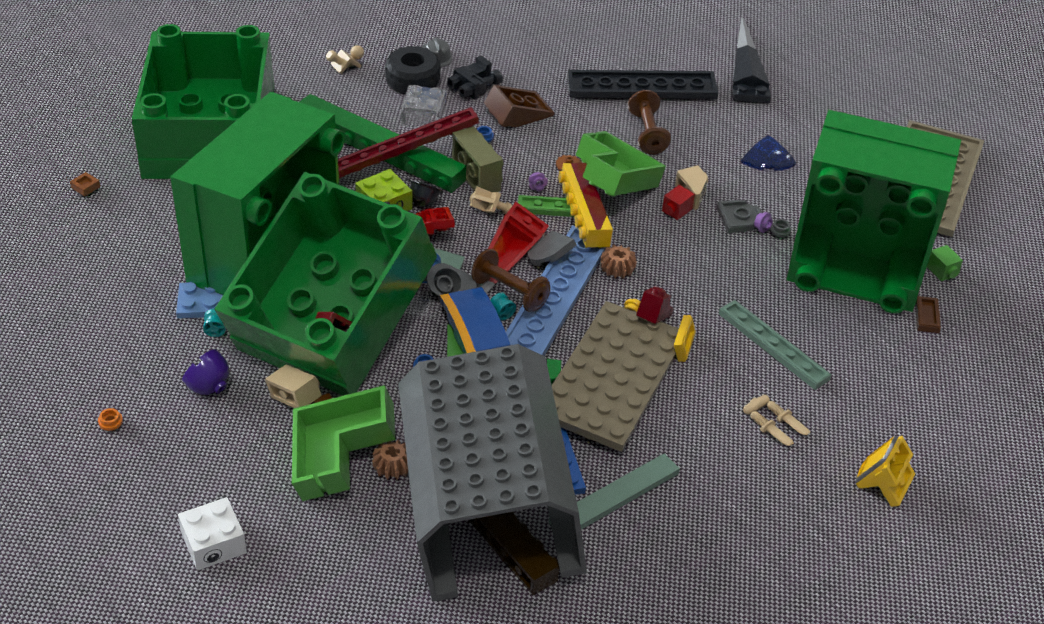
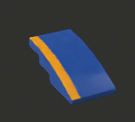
[440,287,511,353]

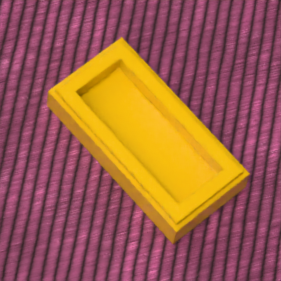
[674,315,696,362]

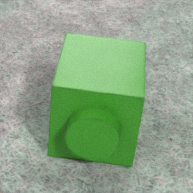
[927,245,963,282]

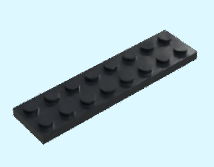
[567,70,718,99]

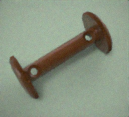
[628,90,672,155]
[471,249,550,313]

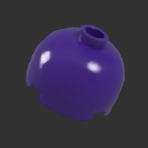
[182,349,230,395]

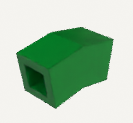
[547,359,562,385]

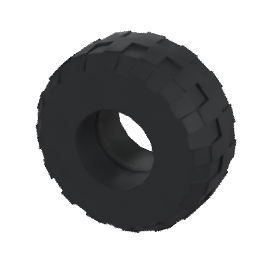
[385,46,441,95]

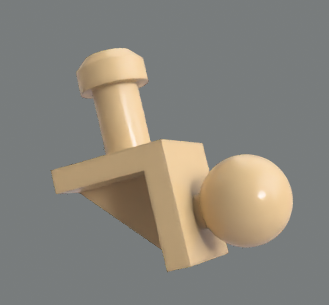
[326,45,364,74]
[469,186,512,215]

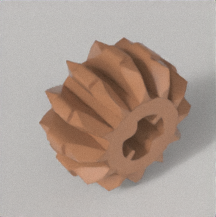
[600,245,637,279]
[372,439,408,480]

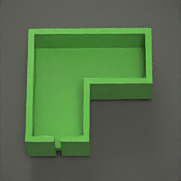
[576,131,666,196]
[292,385,396,501]

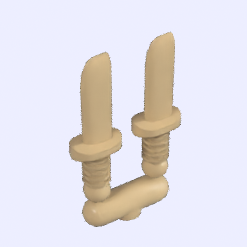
[743,395,810,446]

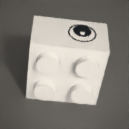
[178,497,247,571]

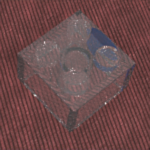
[401,85,446,128]

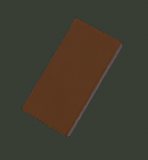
[915,296,941,333]

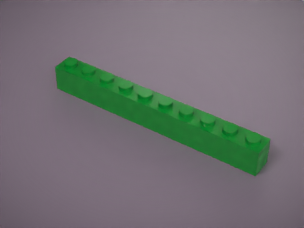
[299,94,466,193]

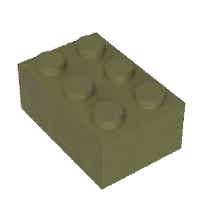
[452,126,504,192]

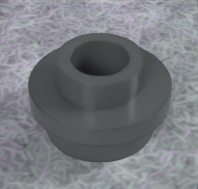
[770,219,791,237]

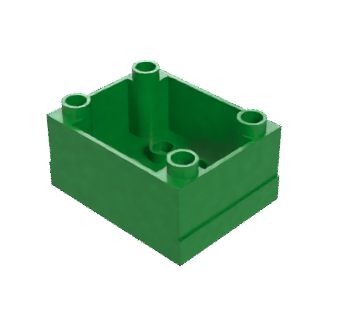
[131,24,275,179]
[170,92,345,295]
[786,109,961,313]
[214,172,437,396]

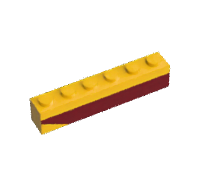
[558,163,613,248]

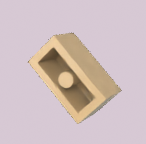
[265,364,322,408]

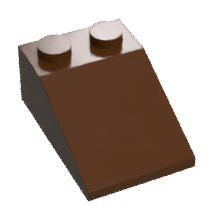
[484,85,555,127]

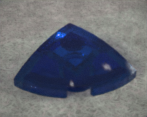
[741,135,796,171]

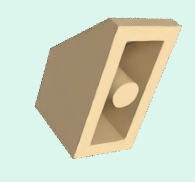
[675,165,708,210]

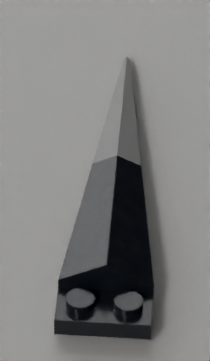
[732,17,771,103]

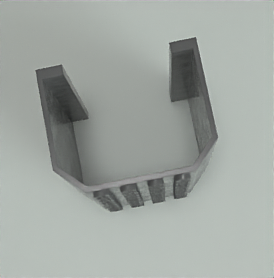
[398,344,587,602]

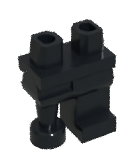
[447,55,503,100]

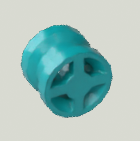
[490,292,516,320]
[203,309,226,337]

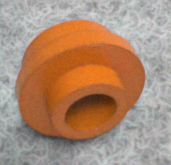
[98,408,123,431]

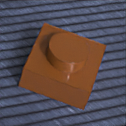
[70,172,101,196]

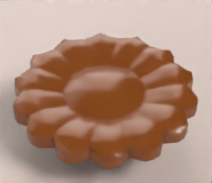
[555,155,582,171]

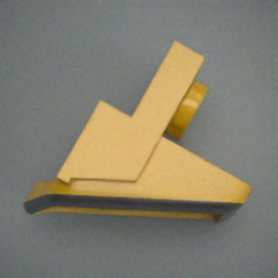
[855,436,915,507]

